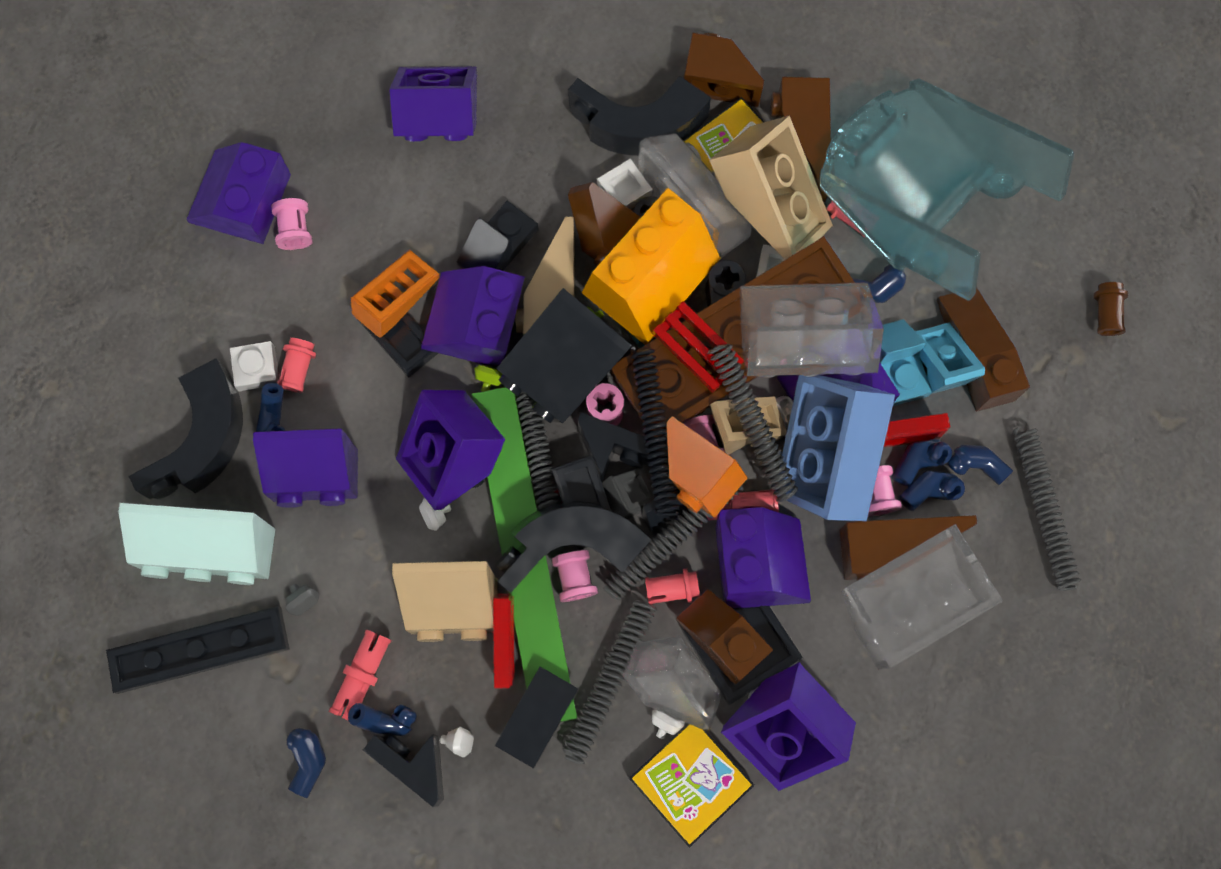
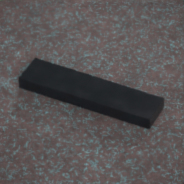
[106,606,290,694]

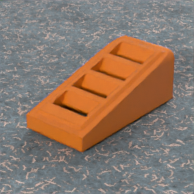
[351,249,439,338]

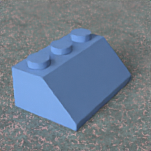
[776,372,895,521]

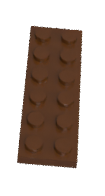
[610,236,870,437]

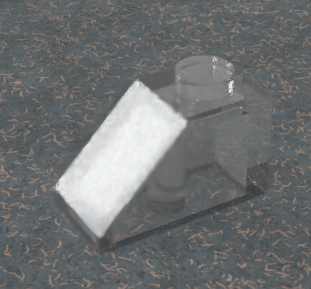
[623,636,722,730]

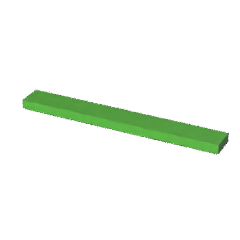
[472,387,577,722]

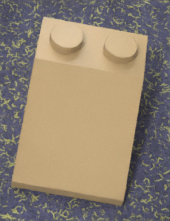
[710,115,833,260]
[392,561,498,642]

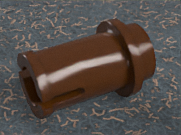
[1094,282,1128,336]

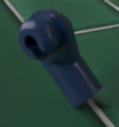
[852,264,906,303]
[256,383,286,432]
[891,439,952,487]
[948,445,1013,485]
[898,471,965,511]
[348,703,417,736]
[286,728,326,798]

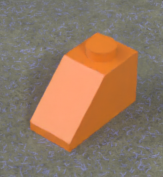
[666,416,748,518]

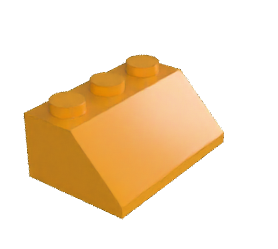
[582,188,721,345]

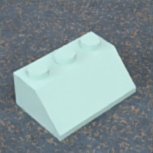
[118,503,275,585]

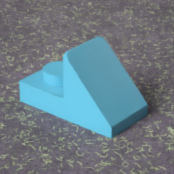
[865,319,932,406]
[915,323,985,394]

